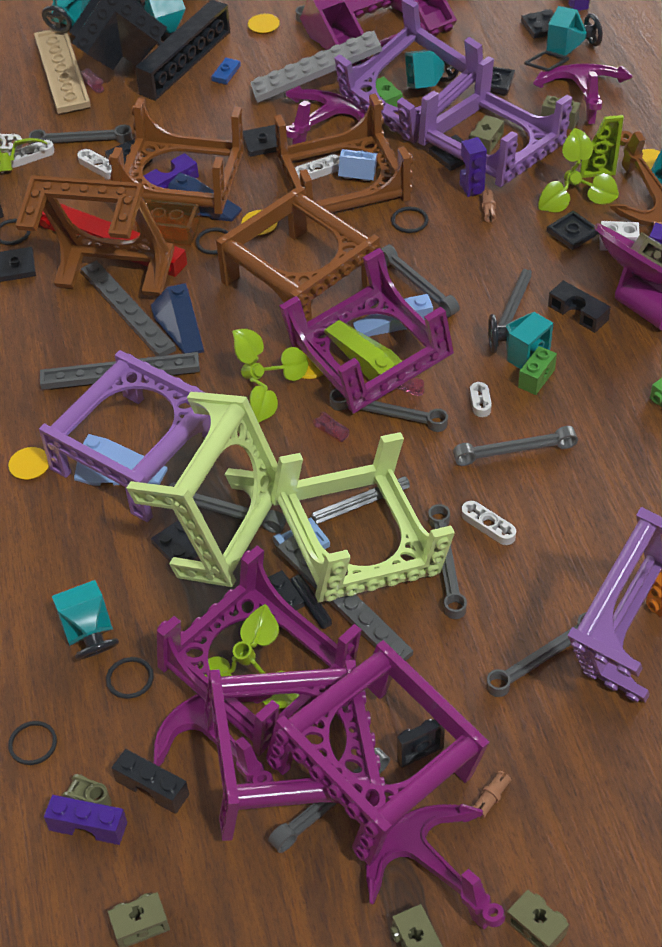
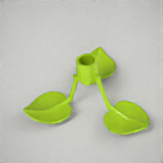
[538,128,619,212]
[0,138,47,171]
[232,329,308,423]
[199,604,299,710]

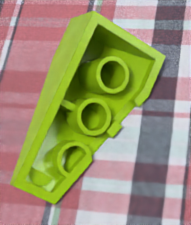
[580,115,624,178]
[324,320,402,380]

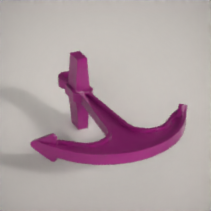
[533,64,632,124]
[285,86,366,145]
[154,694,273,784]
[367,804,505,930]

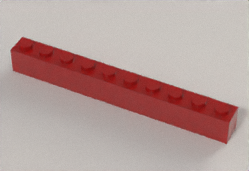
[39,203,187,277]

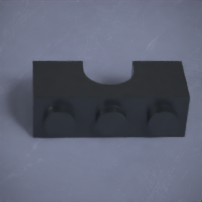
[548,280,611,333]
[111,749,189,814]

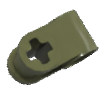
[62,774,112,806]

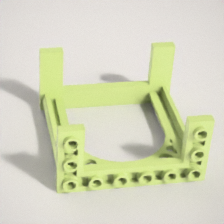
[127,392,278,587]
[271,432,455,603]

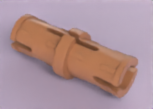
[482,190,496,223]
[473,771,511,819]

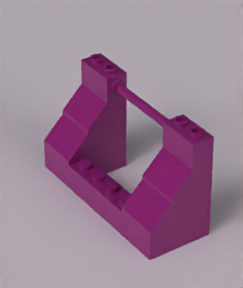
[300,0,457,66]

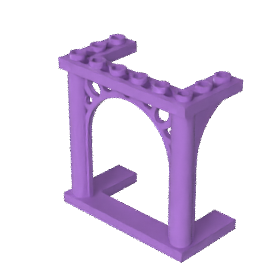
[334,0,483,144]
[418,57,572,187]
[39,350,211,523]
[568,507,662,703]

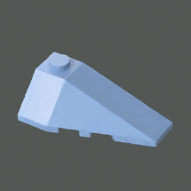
[353,294,433,337]
[74,434,168,485]

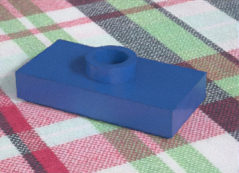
[211,58,241,85]

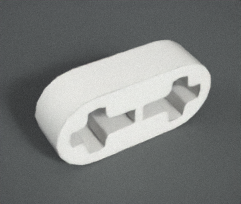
[470,382,491,417]

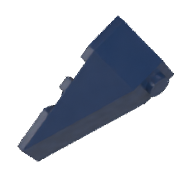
[162,173,242,222]
[151,283,204,354]

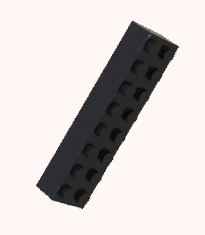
[135,0,230,101]

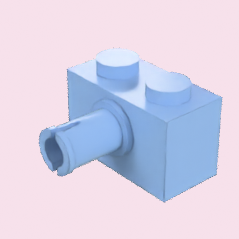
[338,149,377,181]

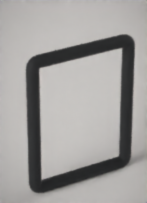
[524,50,569,71]

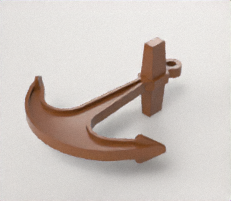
[610,131,662,226]

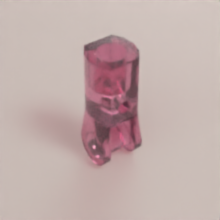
[81,69,104,93]
[397,377,425,396]
[313,412,349,442]

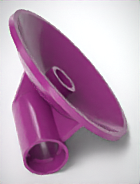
[594,223,662,330]

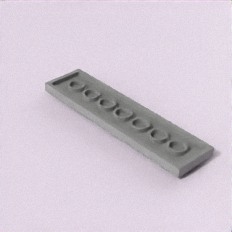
[251,31,383,103]

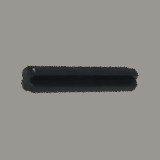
[291,574,332,629]

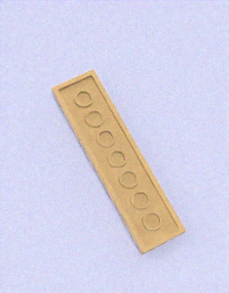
[34,29,91,114]

